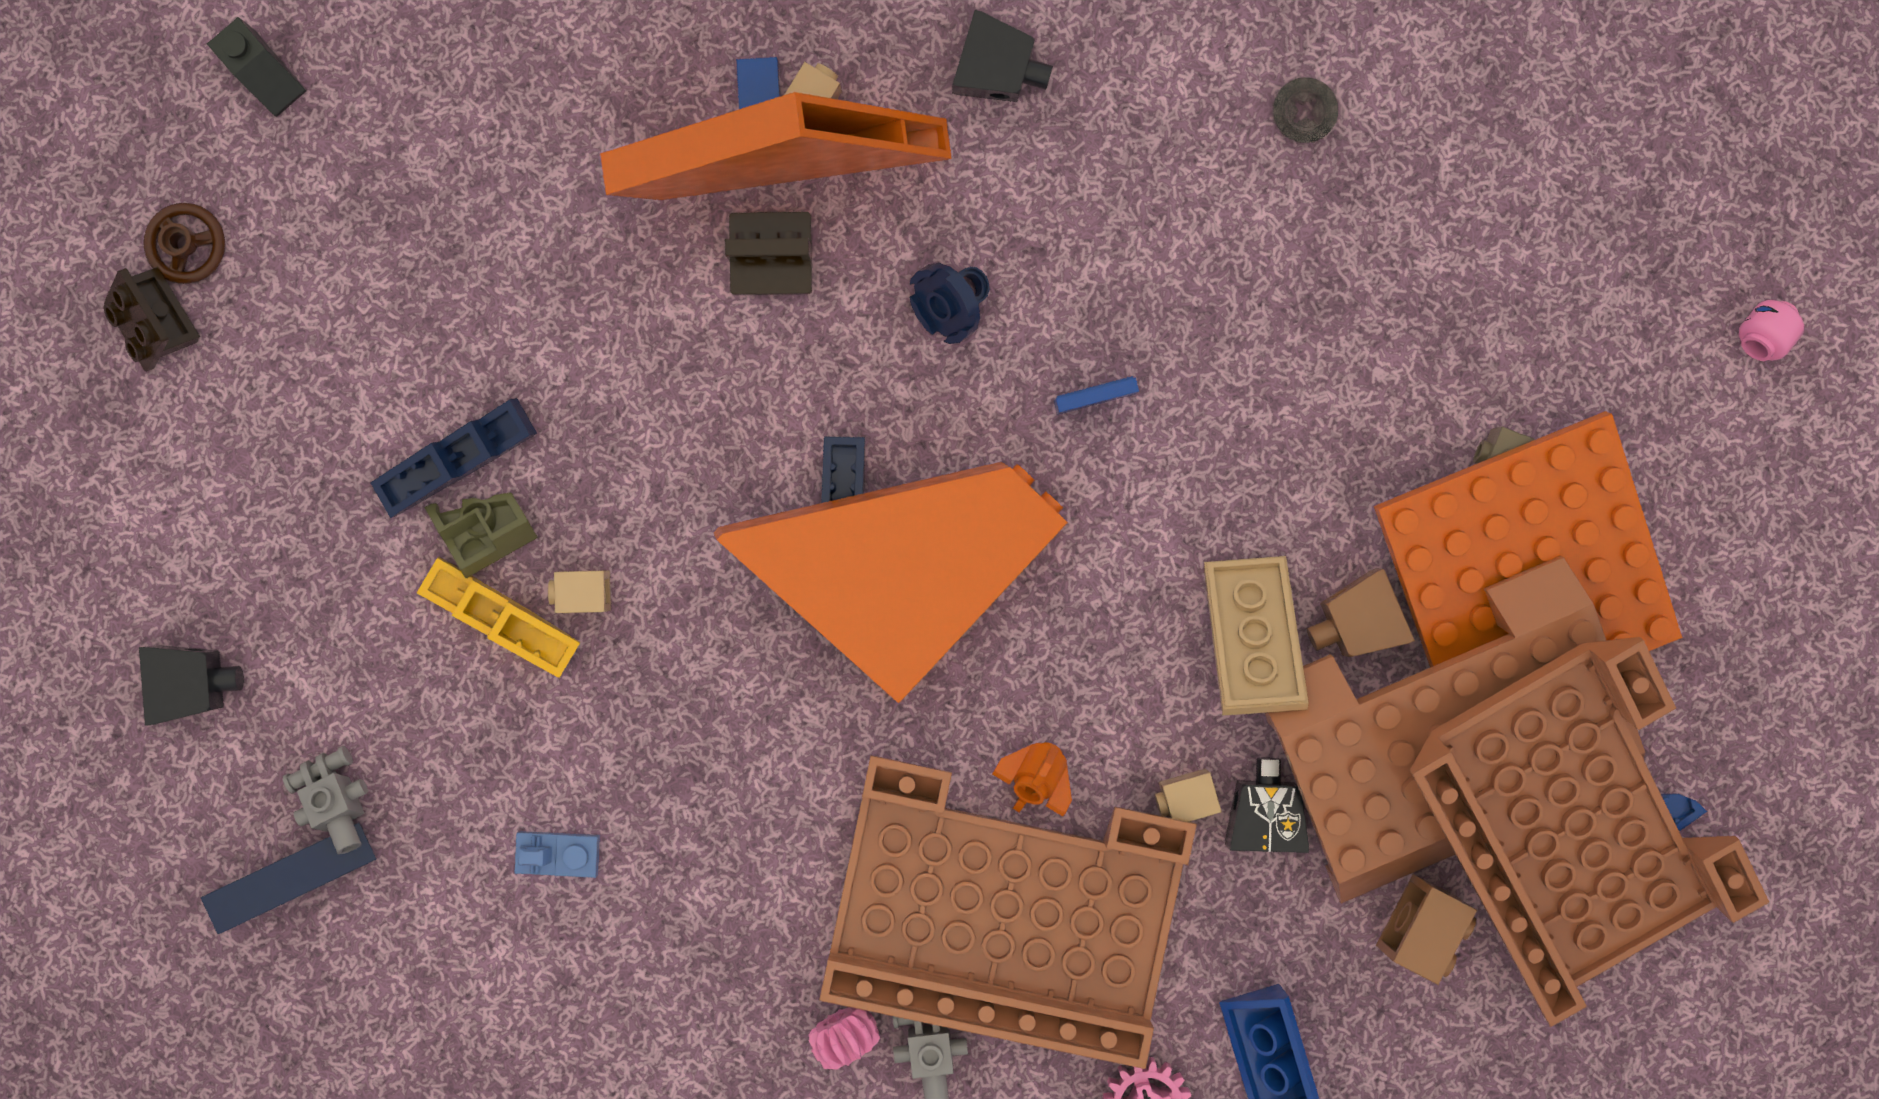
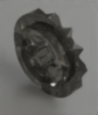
[1272,77,1338,144]

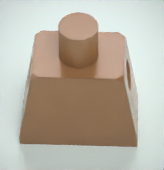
[1307,568,1415,657]

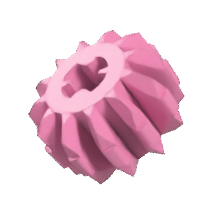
[808,1007,880,1070]

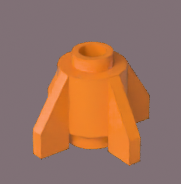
[992,742,1072,816]

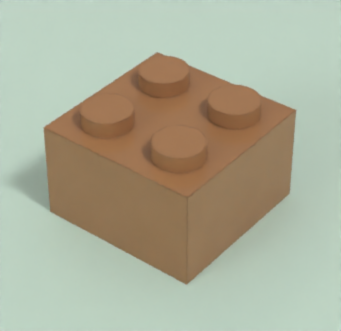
[1376,874,1477,985]

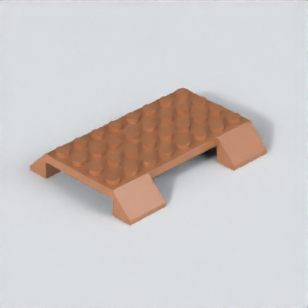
[1265,556,1645,903]
[1410,637,1769,1027]
[819,755,1197,1069]

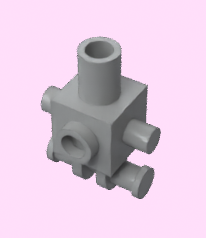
[283,746,368,854]
[892,1016,968,1099]

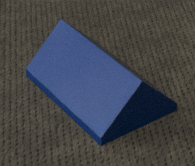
[1219,984,1319,1099]

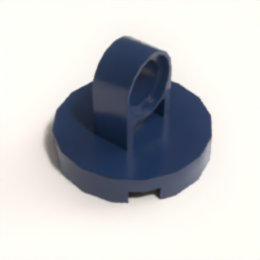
[909,263,990,344]

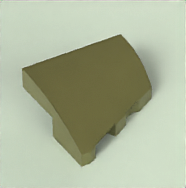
[424,493,538,578]

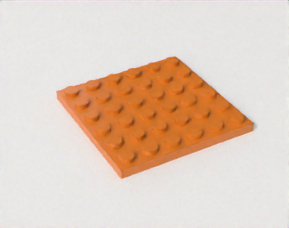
[1374,411,1683,667]

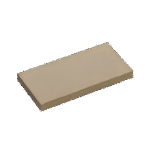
[1204,556,1309,716]

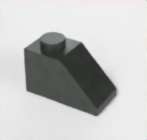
[207,17,307,117]

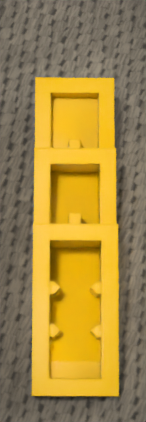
[417,556,580,678]

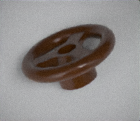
[143,203,225,284]

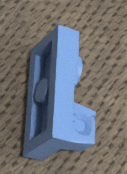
[515,831,600,878]

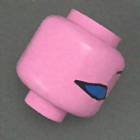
[1739,300,1804,361]

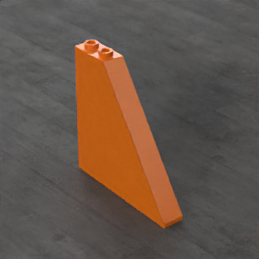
[600,92,952,200]
[714,462,1068,703]

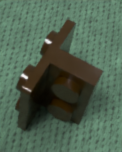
[725,212,812,295]
[103,267,200,372]

